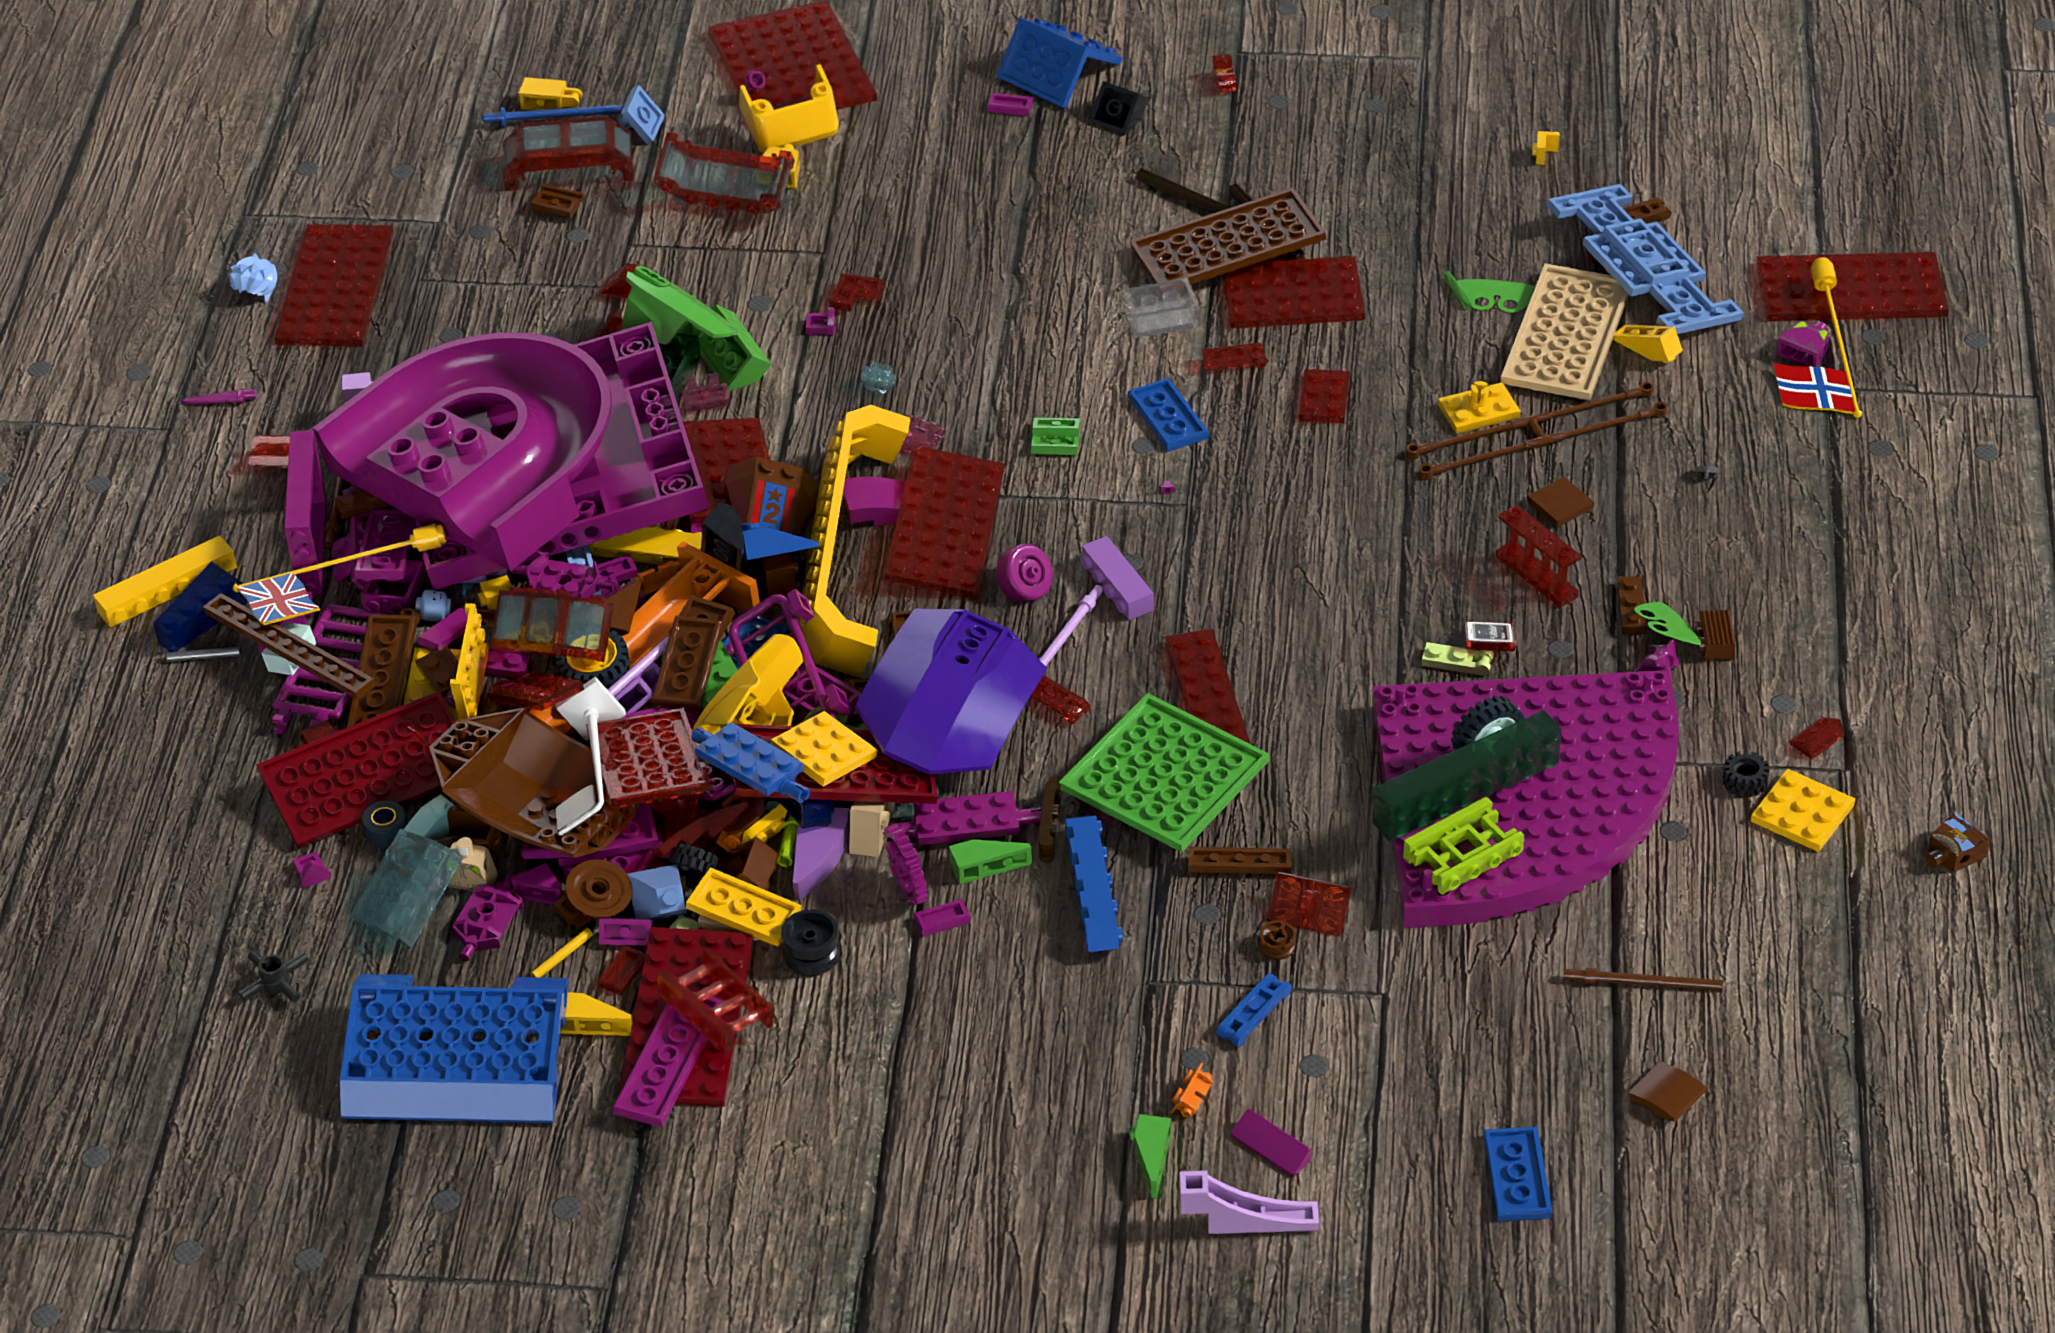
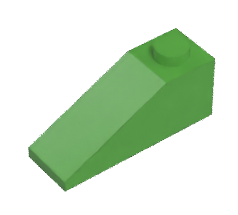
[949,839,1032,884]
[1130,1114,1171,1199]

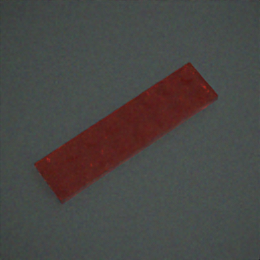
[1165,628,1251,744]

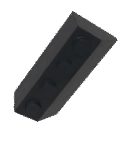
[701,502,744,572]

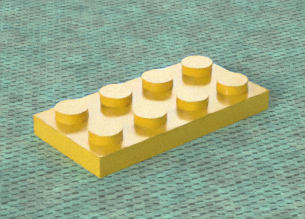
[686,867,802,947]

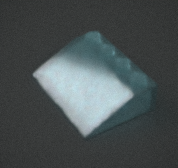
[350,829,463,948]

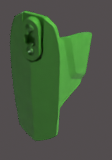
[622,266,738,345]

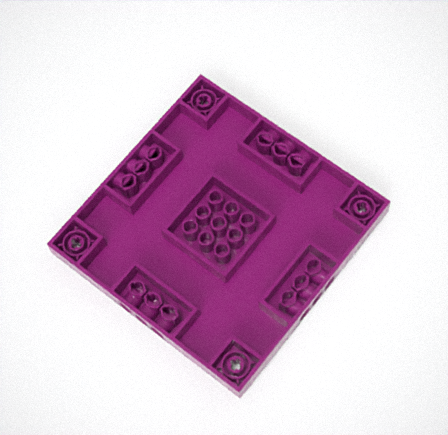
[415,322,709,590]

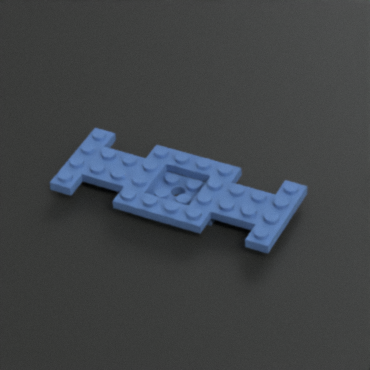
[1547,184,1744,334]

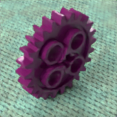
[883,823,928,906]

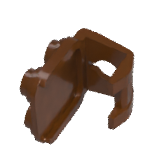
[447,804,504,863]

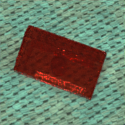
[1789,717,1845,759]

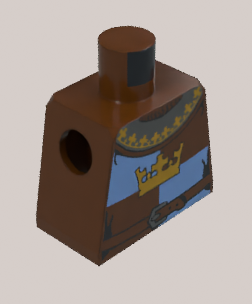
[1926,812,1990,872]

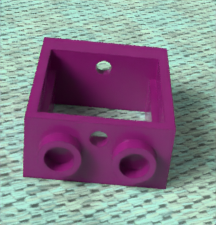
[362,560,426,615]

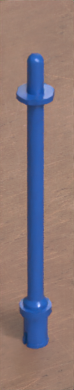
[481,103,625,127]

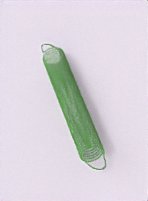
[1443,270,1472,311]

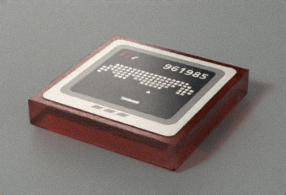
[1464,621,1515,652]

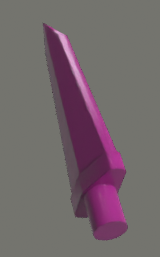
[178,388,257,404]

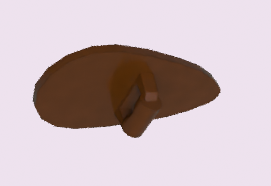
[714,791,766,835]

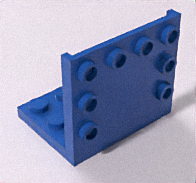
[996,17,1123,108]

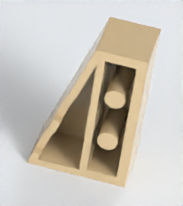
[849,801,896,857]

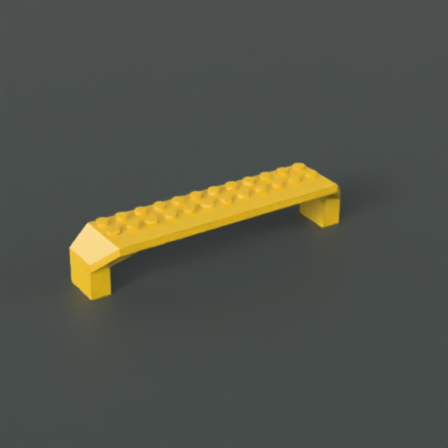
[793,405,910,678]

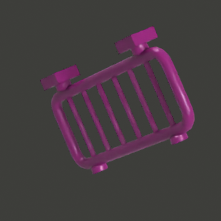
[725,589,853,726]

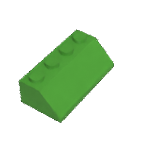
[689,304,771,392]

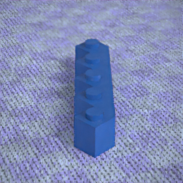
[1064,815,1123,952]

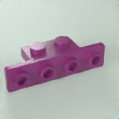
[332,516,367,591]

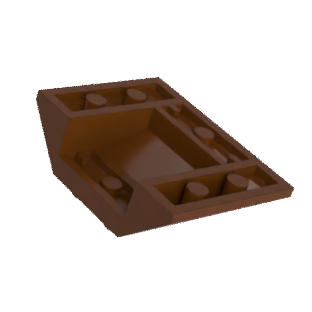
[552,579,642,666]

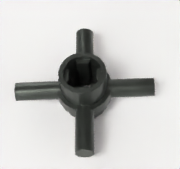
[238,950,309,1003]

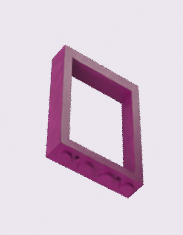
[285,430,327,596]

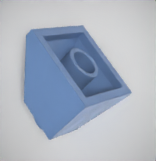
[627,864,687,921]

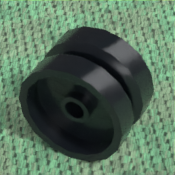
[781,909,840,976]

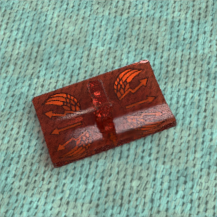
[1266,872,1351,936]

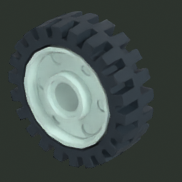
[1451,695,1526,768]

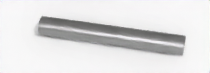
[166,646,240,662]

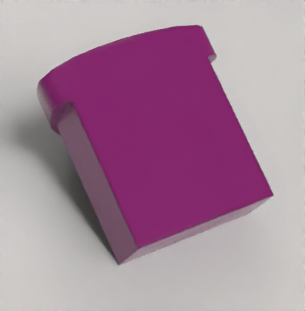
[806,308,836,335]
[293,851,331,887]

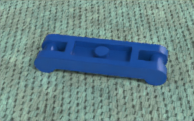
[1216,973,1292,1048]

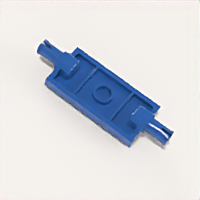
[691,722,810,803]

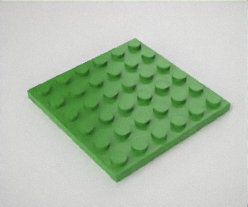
[1059,693,1270,852]

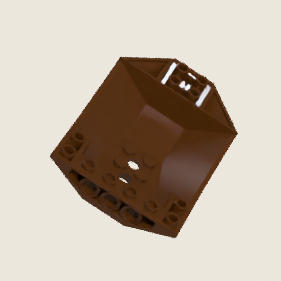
[429,707,656,858]

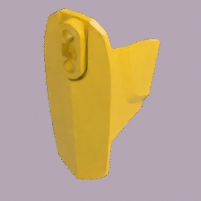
[690,634,803,747]

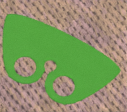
[1457,279,1536,313]
[1634,602,1701,645]

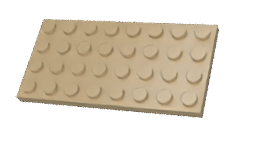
[1501,263,1629,401]

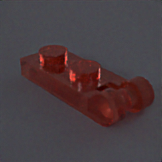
[1201,343,1268,371]
[1031,675,1091,724]

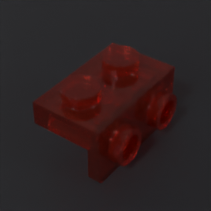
[248,435,290,468]

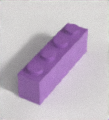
[1080,536,1154,620]

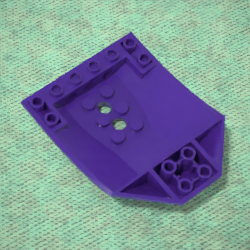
[855,609,1047,774]

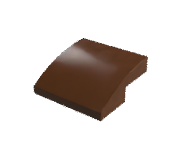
[1628,1061,1707,1122]

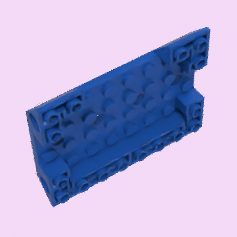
[340,974,570,1123]

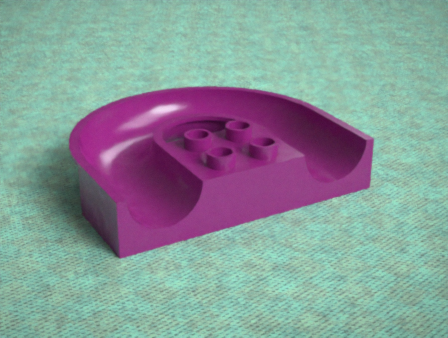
[312,332,612,571]

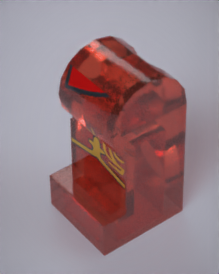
[1212,54,1236,92]

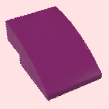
[842,477,920,527]

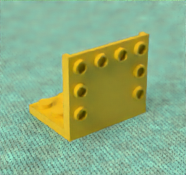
[403,603,489,721]

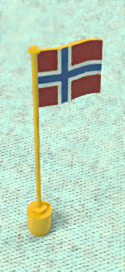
[1773,258,1862,418]

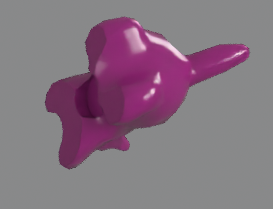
[1632,638,1680,684]

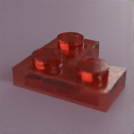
[829,273,886,311]

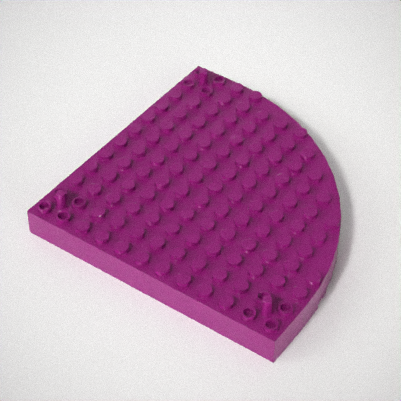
[1372,670,1679,928]

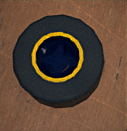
[361,801,408,849]

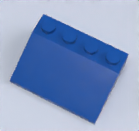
[741,523,818,560]

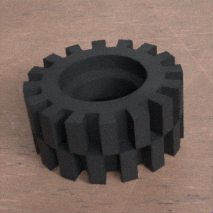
[1722,751,1770,797]
[669,843,718,878]

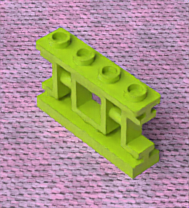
[1403,797,1524,895]

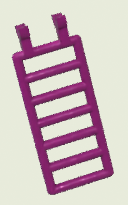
[272,604,391,740]

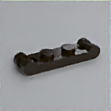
[1038,779,1061,862]

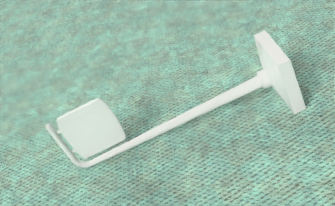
[555,677,626,836]

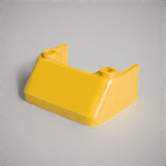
[739,64,839,153]

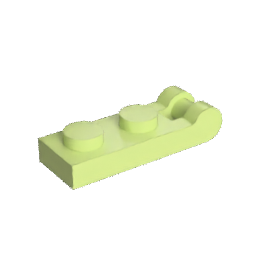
[1422,642,1494,676]

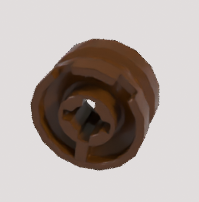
[1259,920,1296,960]

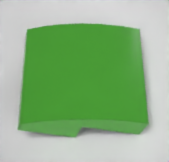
[1031,418,1080,455]

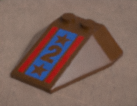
[725,457,818,536]

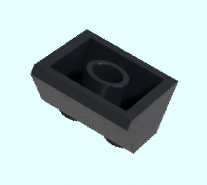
[1088,81,1149,135]

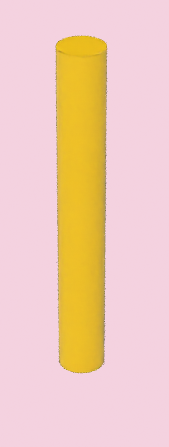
[530,928,593,978]

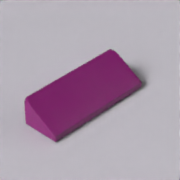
[1231,1108,1311,1177]

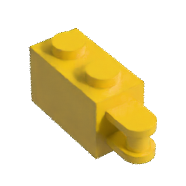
[519,77,582,111]

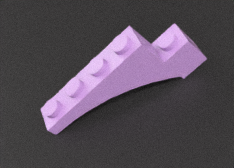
[1180,1171,1319,1234]

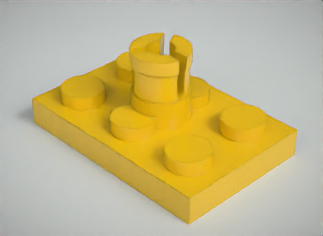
[1438,381,1520,434]

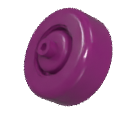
[996,544,1053,602]

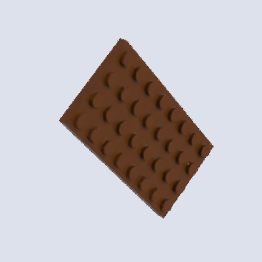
[1130,188,1327,294]

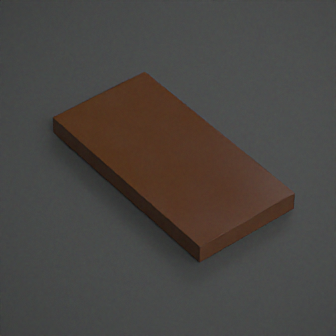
[652,616,724,709]

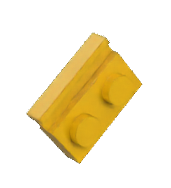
[741,804,787,845]

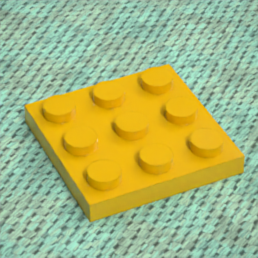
[770,711,877,787]
[1751,768,1855,852]

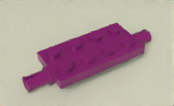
[890,791,1042,845]

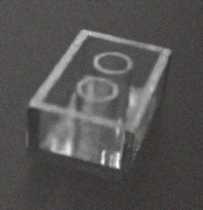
[1122,278,1199,338]

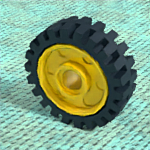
[556,626,630,691]

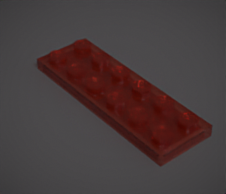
[487,670,585,711]

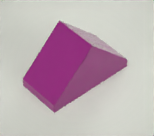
[512,863,563,905]

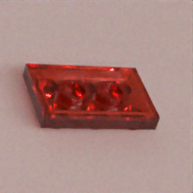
[1299,369,1350,424]

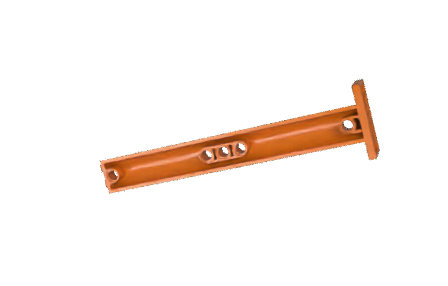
[451,541,760,805]

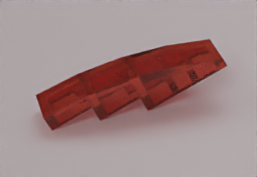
[650,801,749,857]

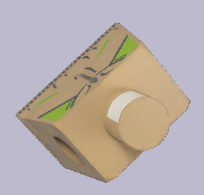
[444,837,498,891]

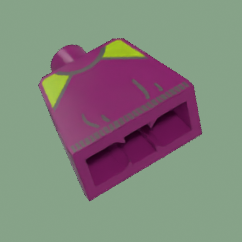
[1777,321,1830,367]

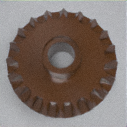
[565,859,632,920]

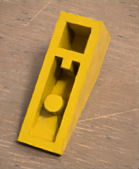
[1613,325,1683,363]
[560,992,632,1036]

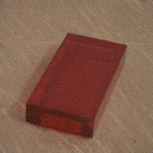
[598,946,646,995]

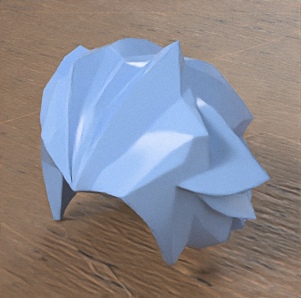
[229,253,277,303]

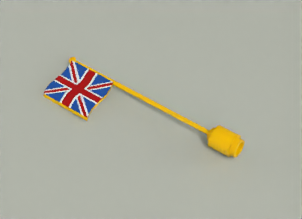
[233,523,447,625]

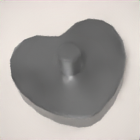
[1694,466,1720,479]

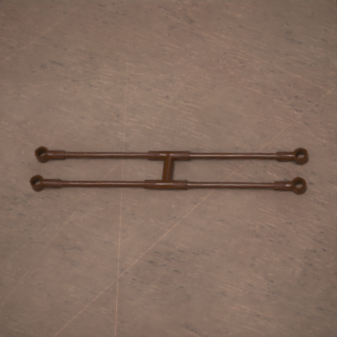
[1406,382,1668,480]

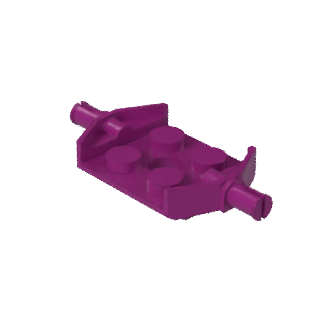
[512,552,616,602]
[452,874,524,962]

